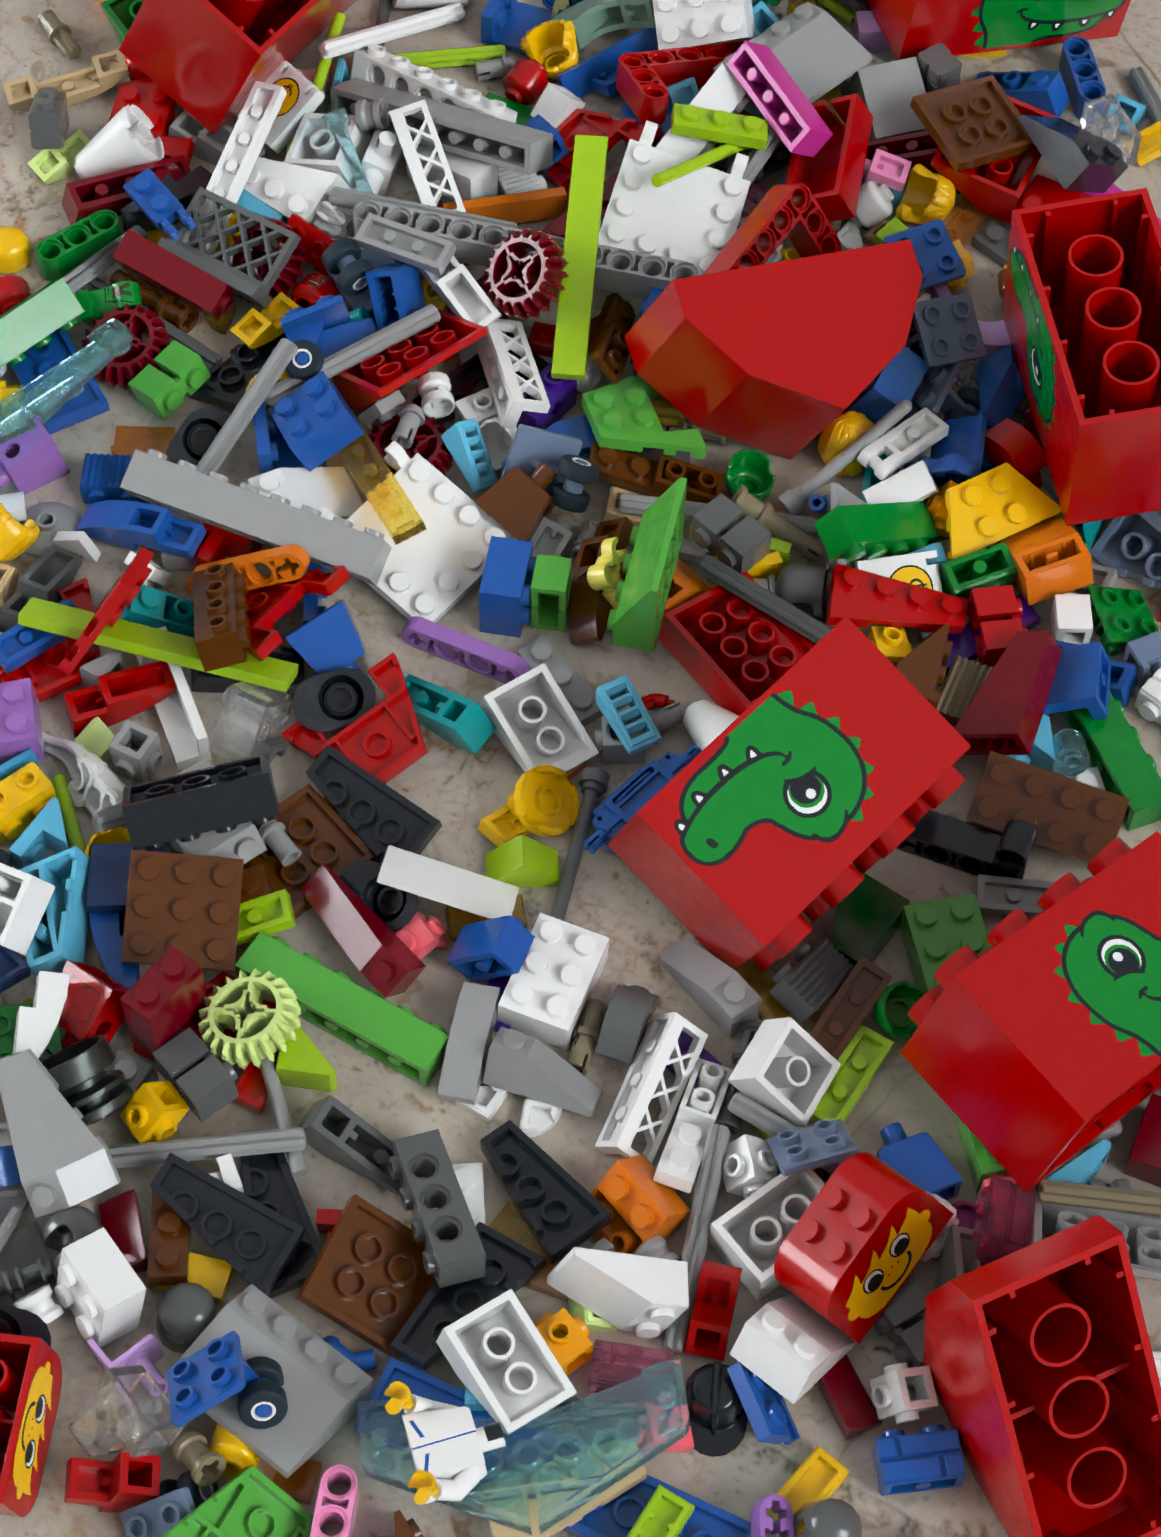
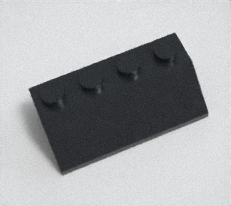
[122,753,279,851]

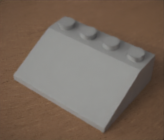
[713,2,873,123]
[1026,1193,1161,1282]
[164,1284,374,1478]

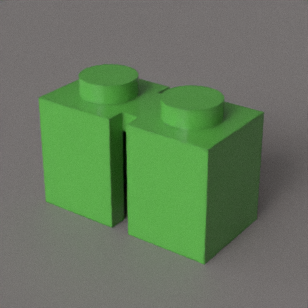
[128,340,211,420]
[531,554,572,632]

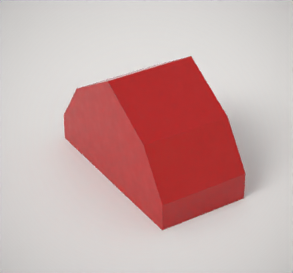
[625,240,923,460]
[923,1215,1161,1537]

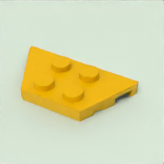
[945,462,1062,561]

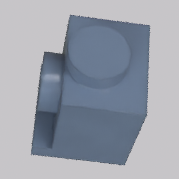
[1122,630,1161,689]

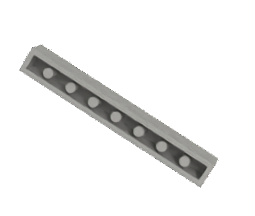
[331,78,553,175]
[120,449,392,586]

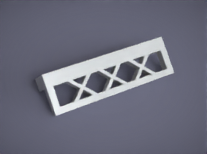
[389,99,466,213]
[474,319,550,429]
[136,626,212,770]
[595,1012,708,1164]

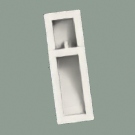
[419,255,501,327]
[12,971,70,1060]

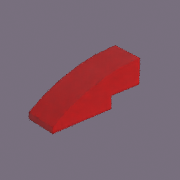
[63,661,176,737]

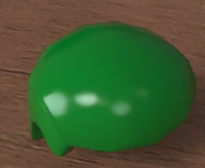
[724,449,776,501]
[873,981,923,1039]

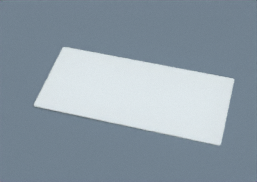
[377,845,519,919]

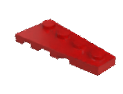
[825,563,968,634]

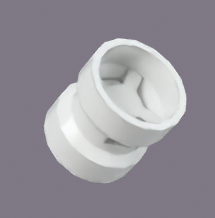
[417,371,455,419]

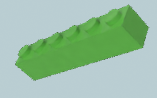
[235,931,449,1087]

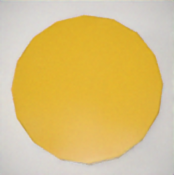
[513,765,580,837]

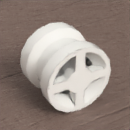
[14,1284,64,1324]

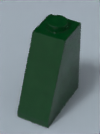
[831,868,910,966]

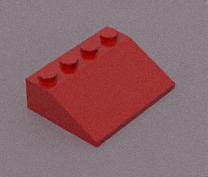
[930,95,1060,224]
[332,308,488,412]
[659,571,815,716]

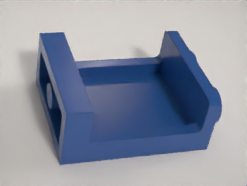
[1043,641,1112,720]

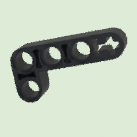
[897,810,1037,880]

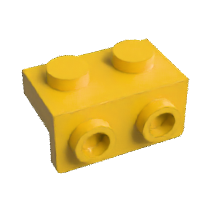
[0,762,57,845]

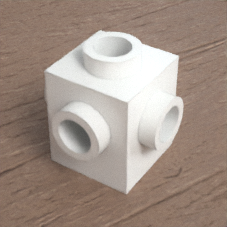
[722,1134,778,1199]
[870,1363,938,1425]

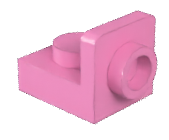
[862,149,912,192]

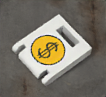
[236,60,325,154]
[854,550,943,627]

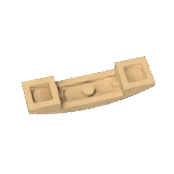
[2,49,129,111]

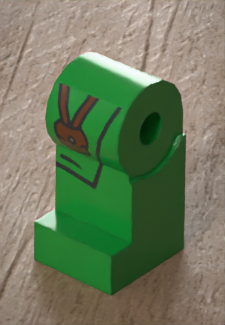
[75,281,143,328]

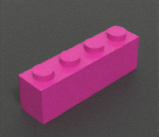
[726,41,833,158]

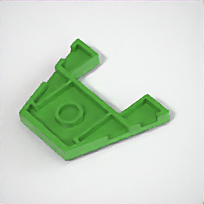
[581,374,707,459]
[161,1465,314,1537]

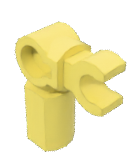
[587,537,628,610]

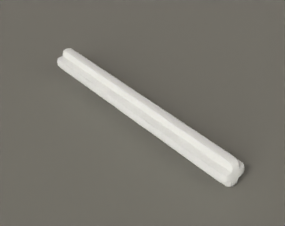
[318,3,466,59]

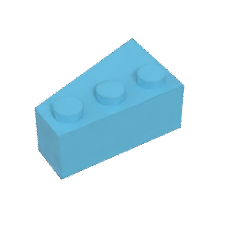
[19,846,91,976]

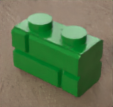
[939,542,1018,599]

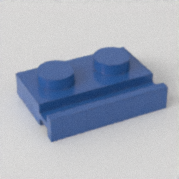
[727,1361,801,1445]

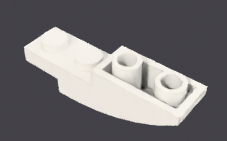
[653,1058,733,1194]

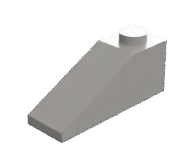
[658,938,761,1039]
[483,1027,603,1118]

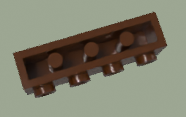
[192,562,251,672]

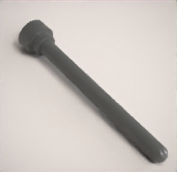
[550,767,610,921]

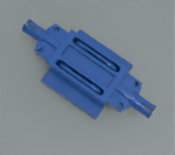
[583,744,702,855]

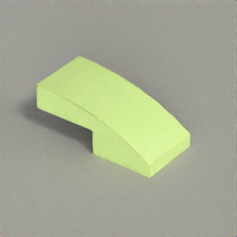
[27,129,90,185]

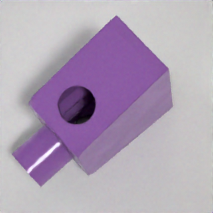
[0,416,70,495]

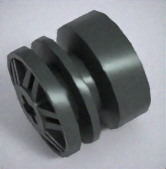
[41,1034,134,1126]

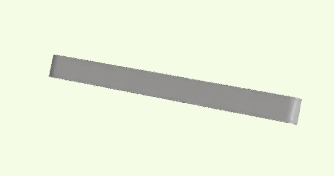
[353,200,699,299]

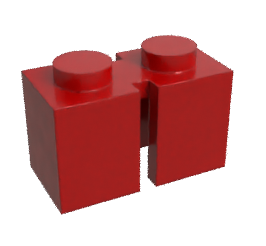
[967,585,1028,666]

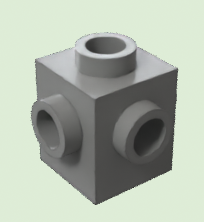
[109,720,164,783]

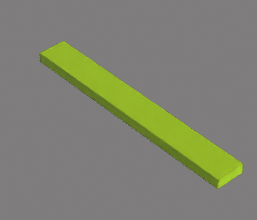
[551,135,608,380]
[18,597,299,692]

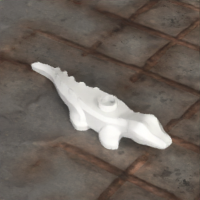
[42,731,127,833]

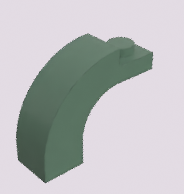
[551,0,656,50]

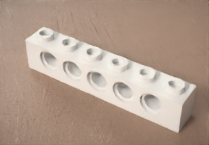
[350,45,518,123]

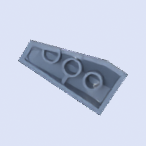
[1090,511,1161,590]

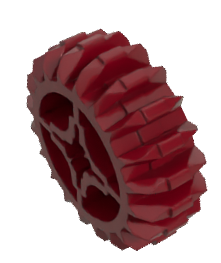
[228,217,307,304]
[483,228,569,319]
[82,303,170,390]
[363,414,453,486]

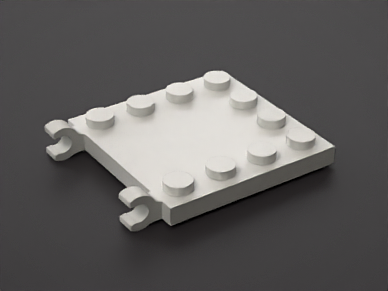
[598,120,751,275]
[319,441,517,623]

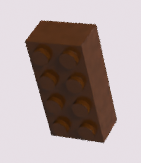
[966,751,1130,863]

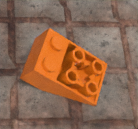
[995,514,1094,606]

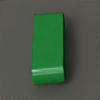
[35,209,121,282]

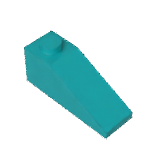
[405,674,496,755]

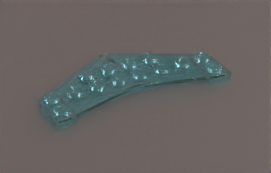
[0,318,134,444]
[357,1360,690,1535]

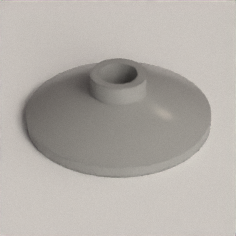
[18,502,81,558]

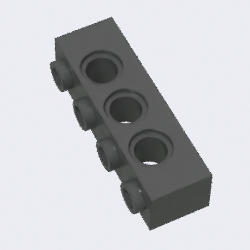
[388,1129,486,1288]

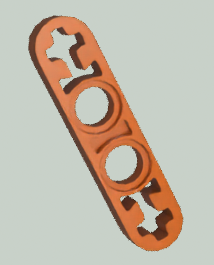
[187,544,310,594]

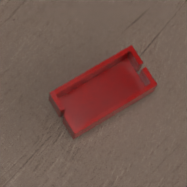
[786,93,873,222]

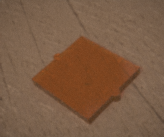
[110,426,175,456]

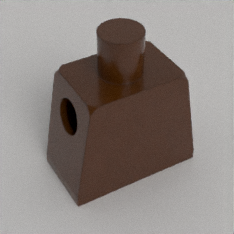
[474,461,558,542]

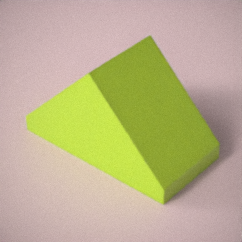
[486,834,560,888]
[276,1028,338,1092]

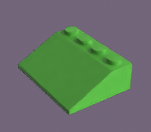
[607,477,687,653]

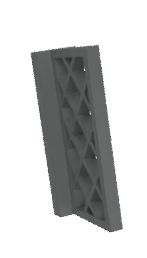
[157,186,301,309]

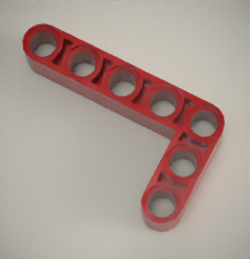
[616,41,745,125]
[702,183,841,275]

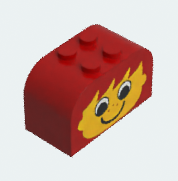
[774,1152,954,1344]
[0,1333,62,1517]

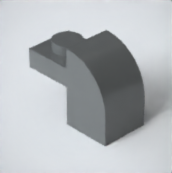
[595,985,659,1064]

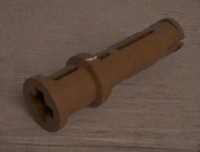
[109,269,199,334]

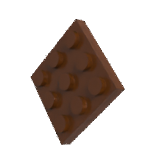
[910,75,1037,172]
[243,784,376,919]
[121,849,244,972]
[296,1194,436,1360]

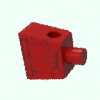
[58,960,129,1049]

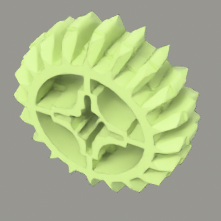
[198,968,301,1070]

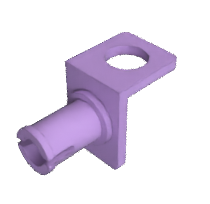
[87,1334,168,1400]

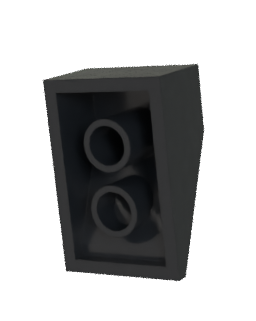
[1018,115,1128,193]

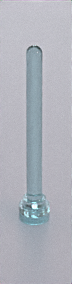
[321,108,373,194]

